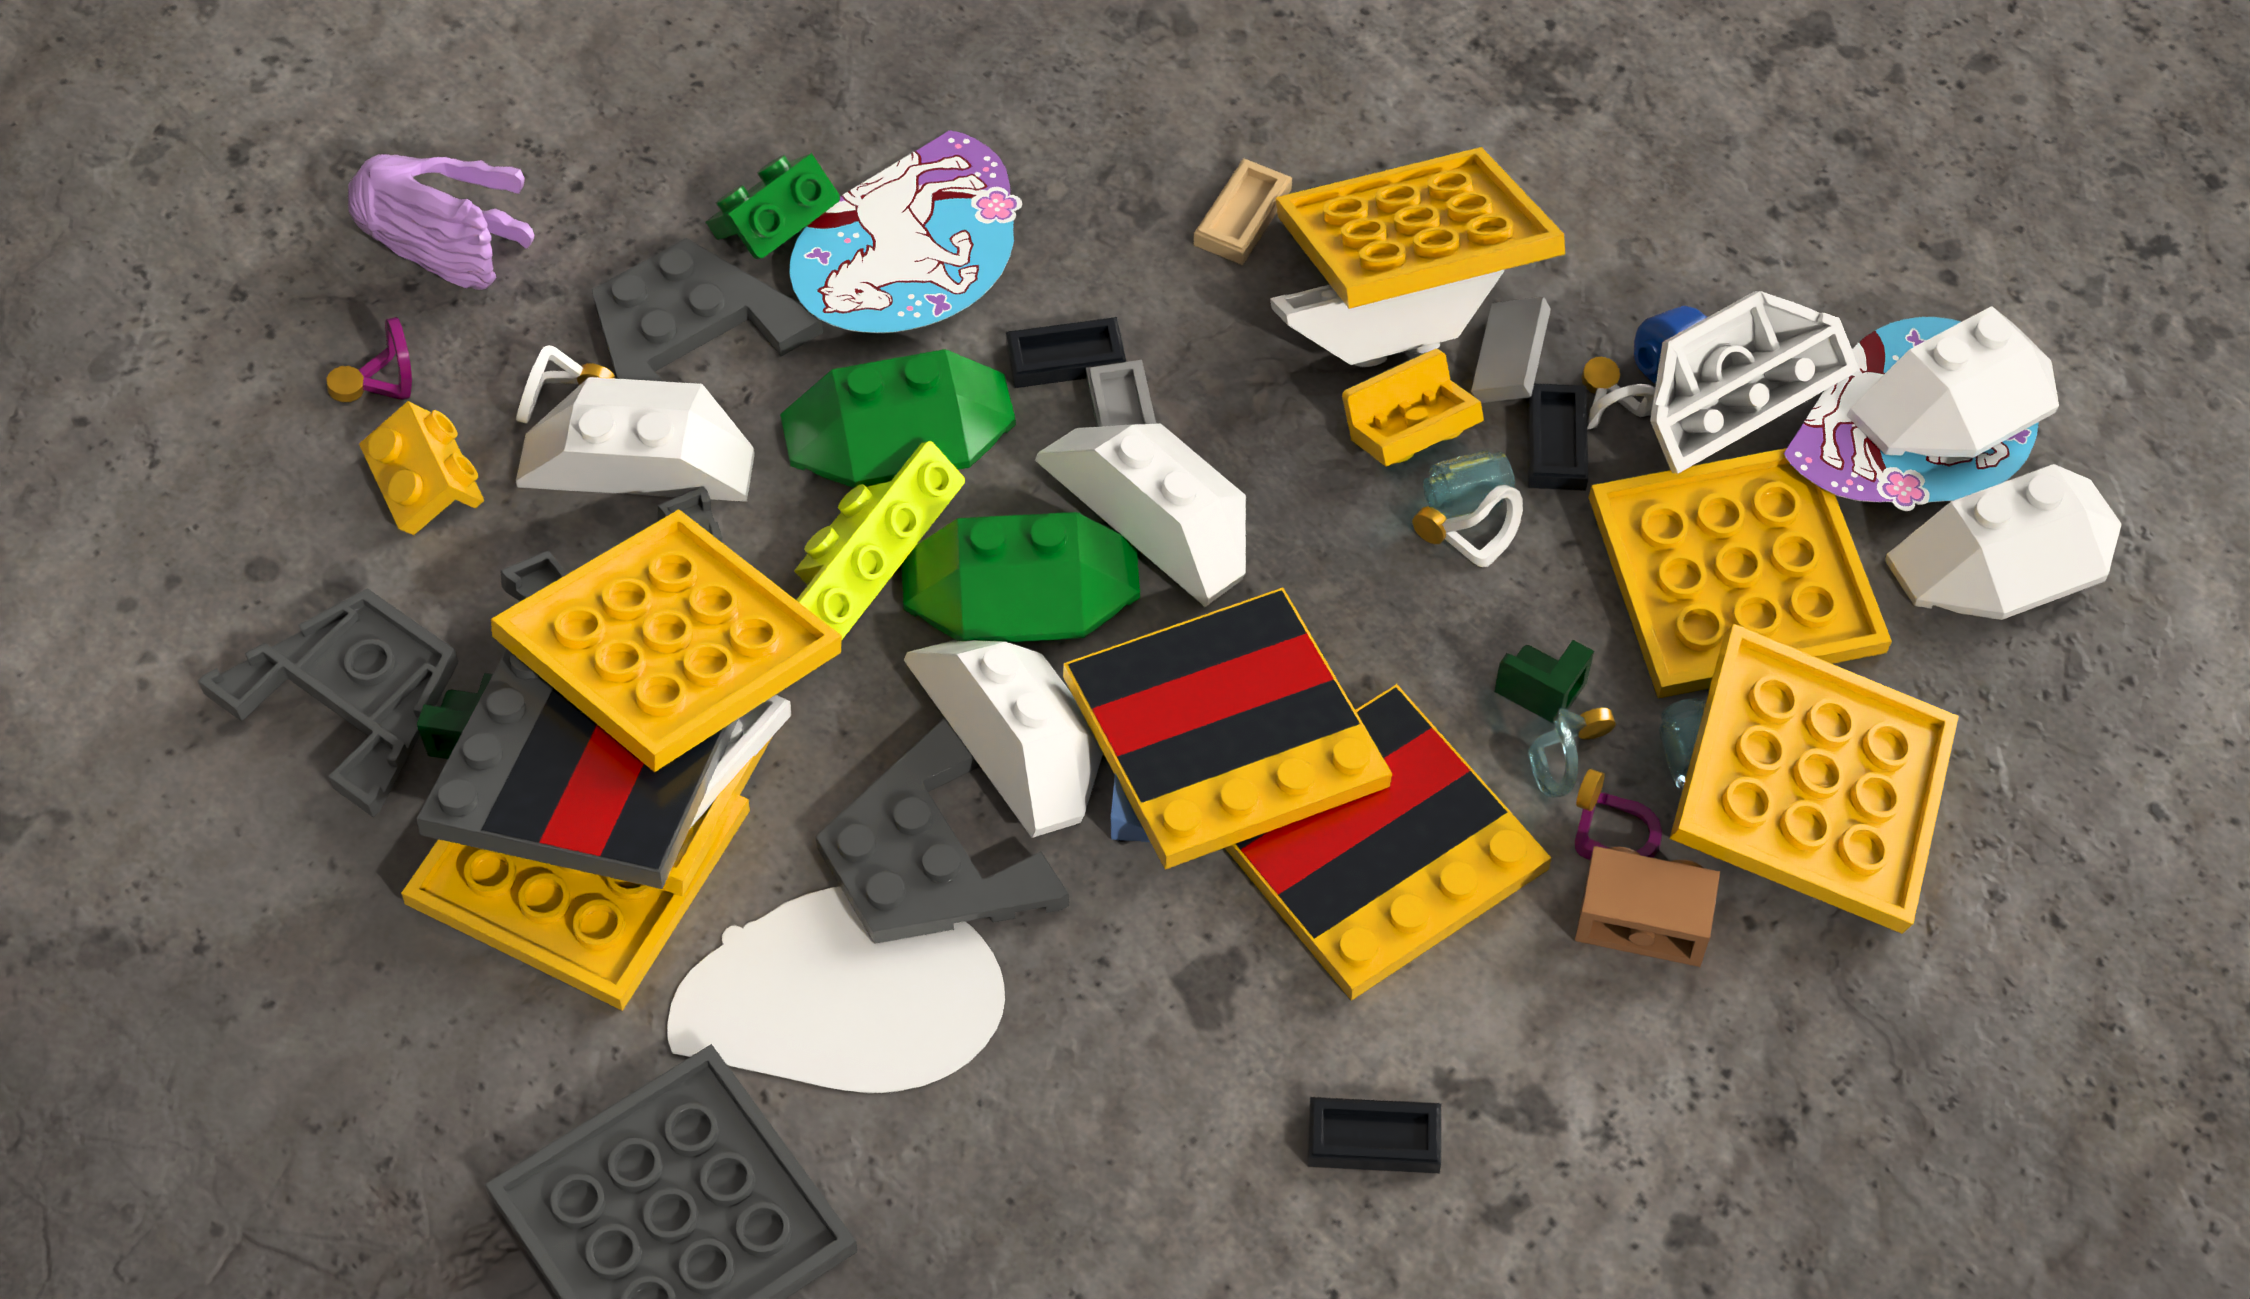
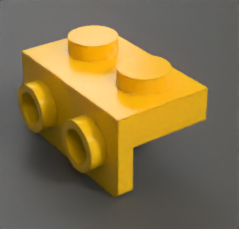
[1342,348,1484,467]
[359,401,484,535]

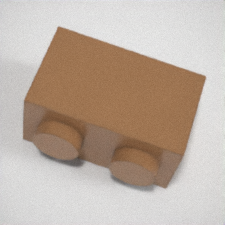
[1575,846,1720,967]

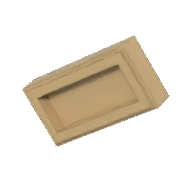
[1194,158,1292,265]

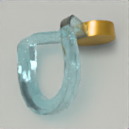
[1528,708,1616,797]

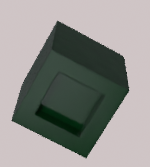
[1494,640,1594,726]
[417,673,493,759]

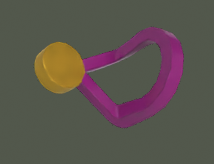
[327,317,412,402]
[1574,769,1662,860]

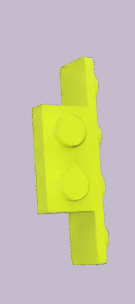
[794,441,965,639]

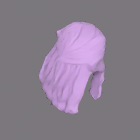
[348,154,534,290]

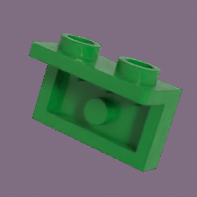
[705,153,840,259]

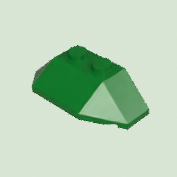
[780,349,1016,488]
[902,512,1140,642]

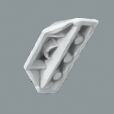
[1270,270,1504,367]
[1650,291,1860,474]
[1847,306,2059,458]
[516,377,755,502]
[1035,424,1246,607]
[1885,464,2121,620]
[904,640,1103,838]

